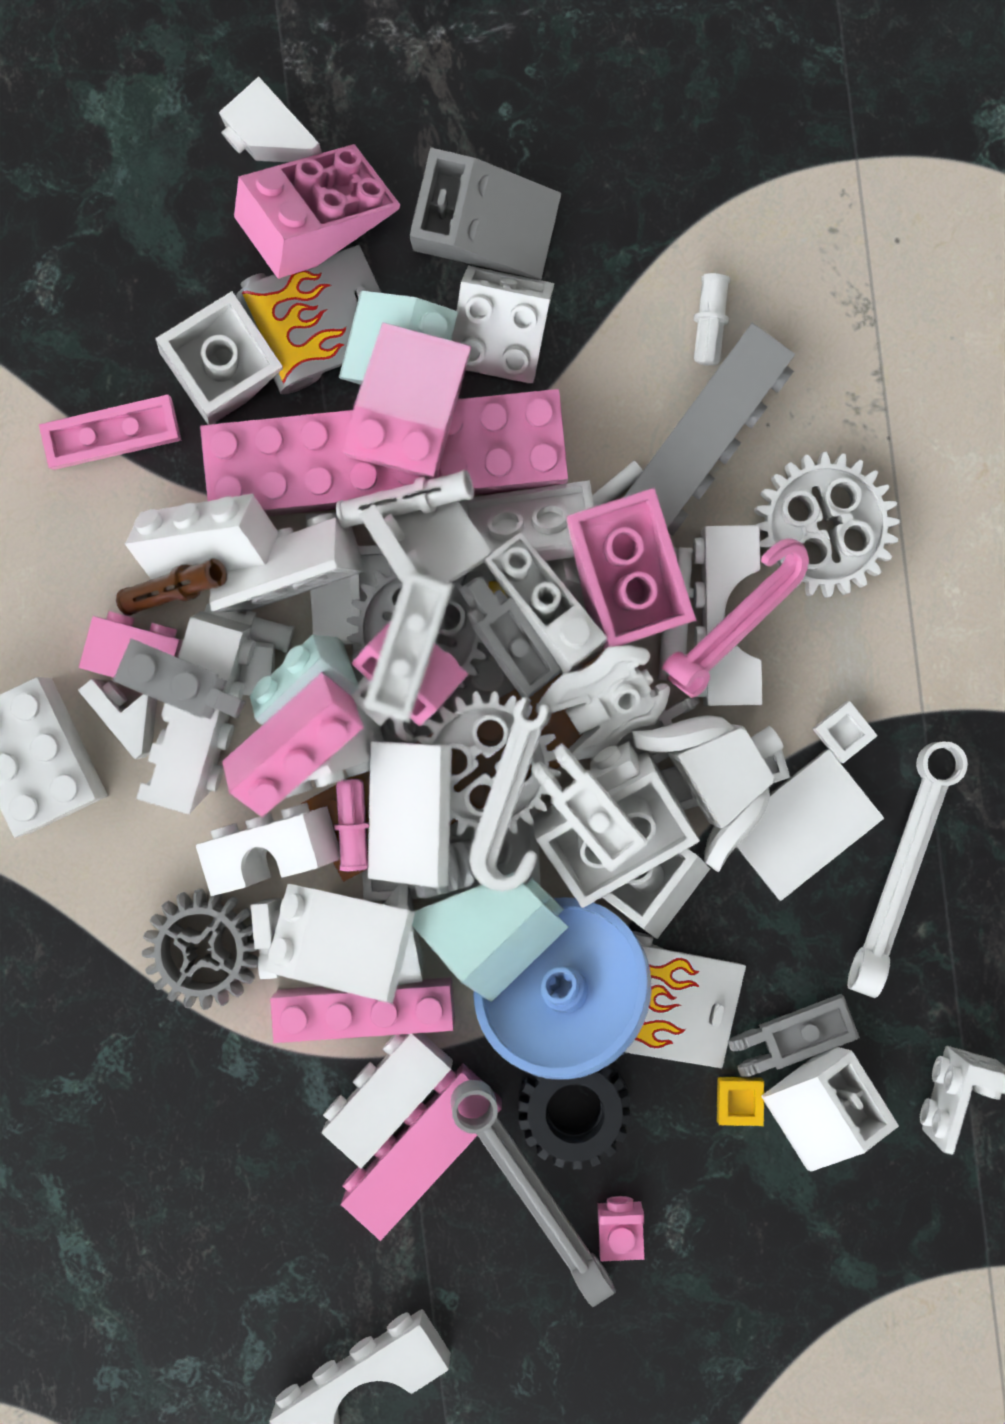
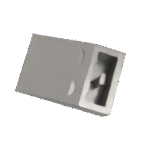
[410,147,561,280]

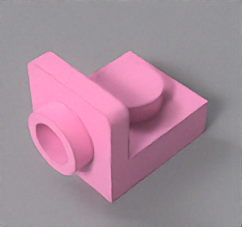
[597,1196,644,1261]

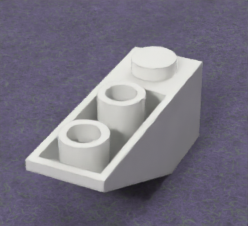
[484,532,607,675]

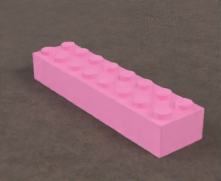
[200,389,568,516]

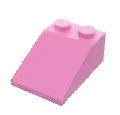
[343,323,471,479]
[566,488,696,649]

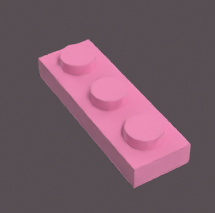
[39,395,182,470]

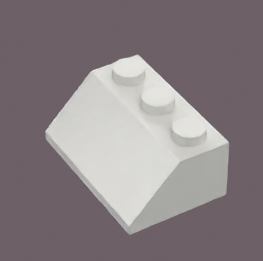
[209,513,365,612]
[533,751,700,908]

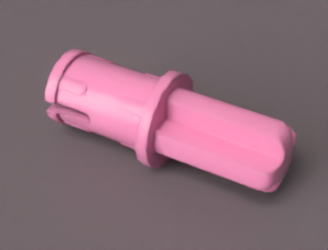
[334,779,369,871]

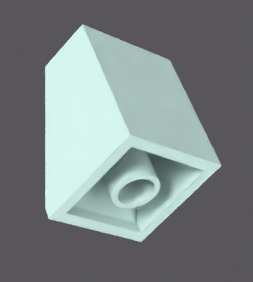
[412,873,568,1002]

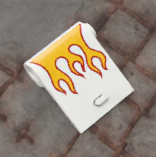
[625,931,746,1068]

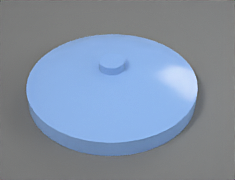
[473,897,651,1080]

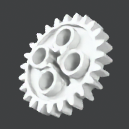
[754,452,900,598]
[417,691,561,835]

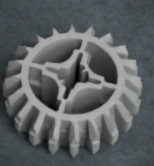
[142,888,259,1010]

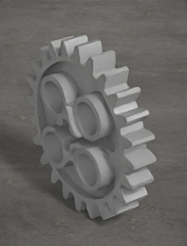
[347,565,489,697]

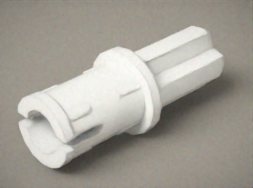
[694,273,730,366]

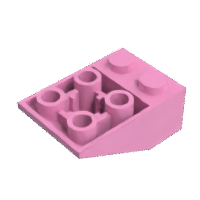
[234,144,400,279]

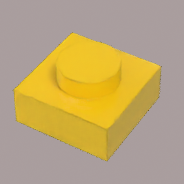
[717,1077,764,1126]

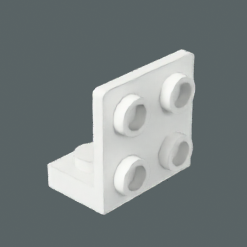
[452,266,554,383]
[358,501,492,584]
[920,1045,1005,1154]

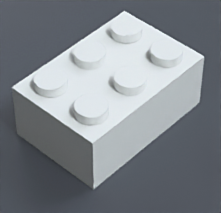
[0,677,108,838]

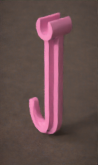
[662,538,809,698]

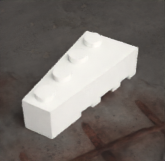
[136,611,255,814]

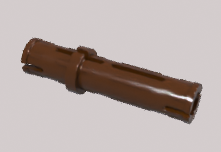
[116,558,227,616]

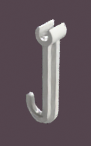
[469,698,551,891]

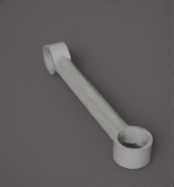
[451,1080,616,1307]

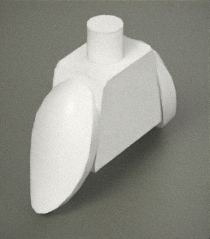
[632,715,784,872]

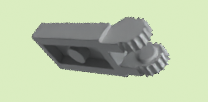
[728,994,860,1077]

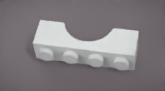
[693,525,762,706]
[269,1309,451,1424]

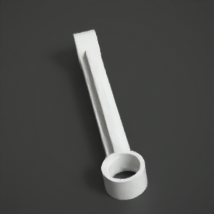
[847,742,968,998]

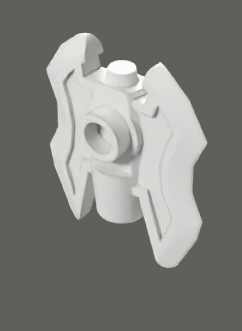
[536,645,670,760]

